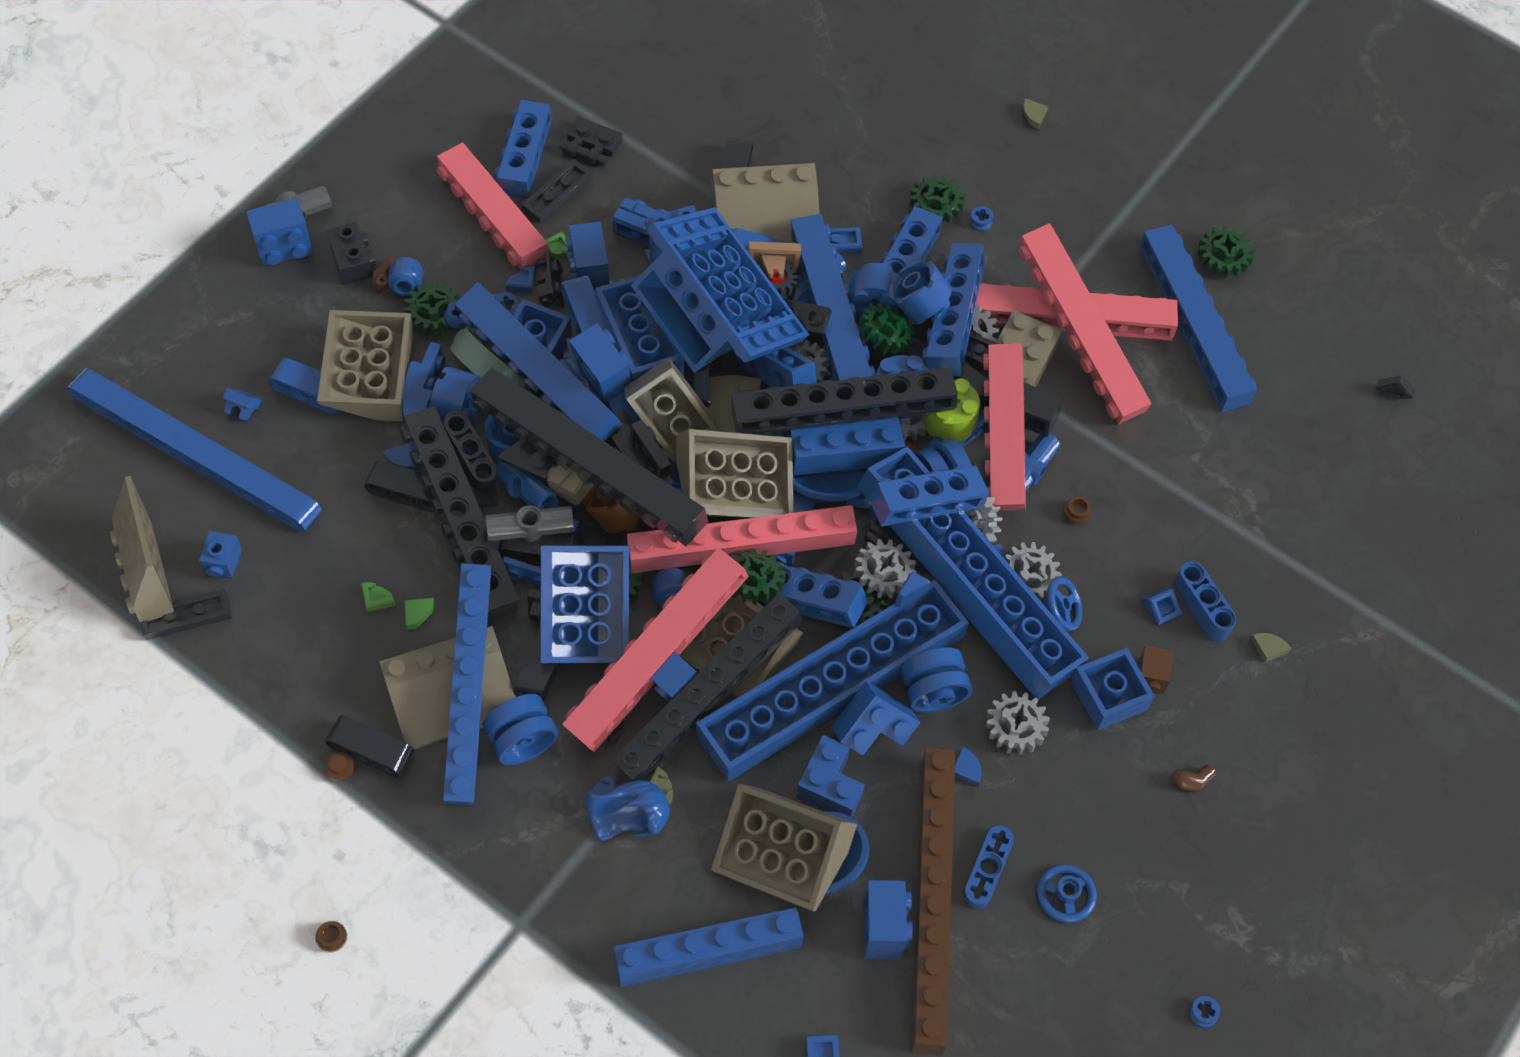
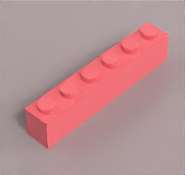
[437,142,548,271]
[984,343,1026,511]

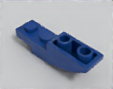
[403,342,446,441]

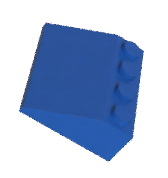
[541,546,629,663]

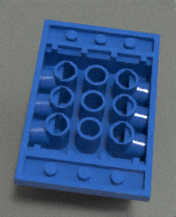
[631,207,809,373]

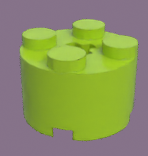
[923,378,980,442]

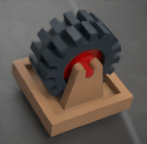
[747,241,801,300]

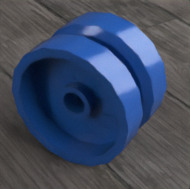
[914,438,972,472]
[900,648,973,713]
[482,694,559,765]

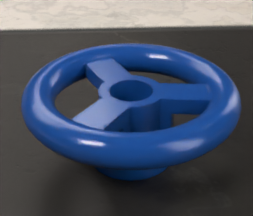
[1043,576,1082,632]
[1037,864,1097,923]

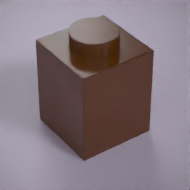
[1138,645,1174,694]

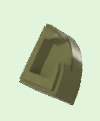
[1023,98,1048,129]
[1251,633,1292,662]
[649,767,673,806]

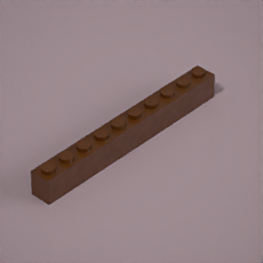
[911,748,955,1055]

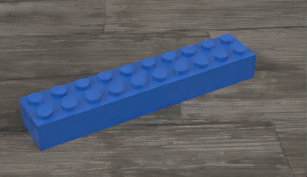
[857,446,1089,700]
[696,580,969,782]

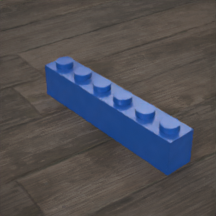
[614,907,804,987]

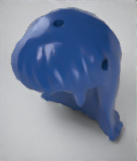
[586,781,670,842]

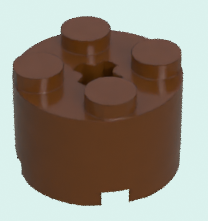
[583,485,641,533]

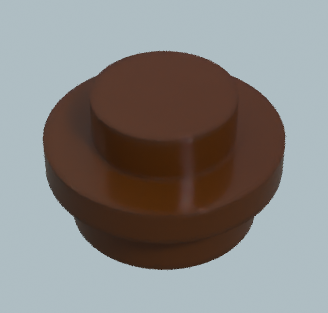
[1064,497,1092,523]
[324,752,355,781]
[315,921,347,952]

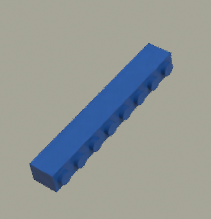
[791,214,876,381]
[1139,225,1257,412]
[455,282,622,441]
[443,563,491,806]

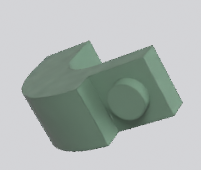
[450,325,526,388]

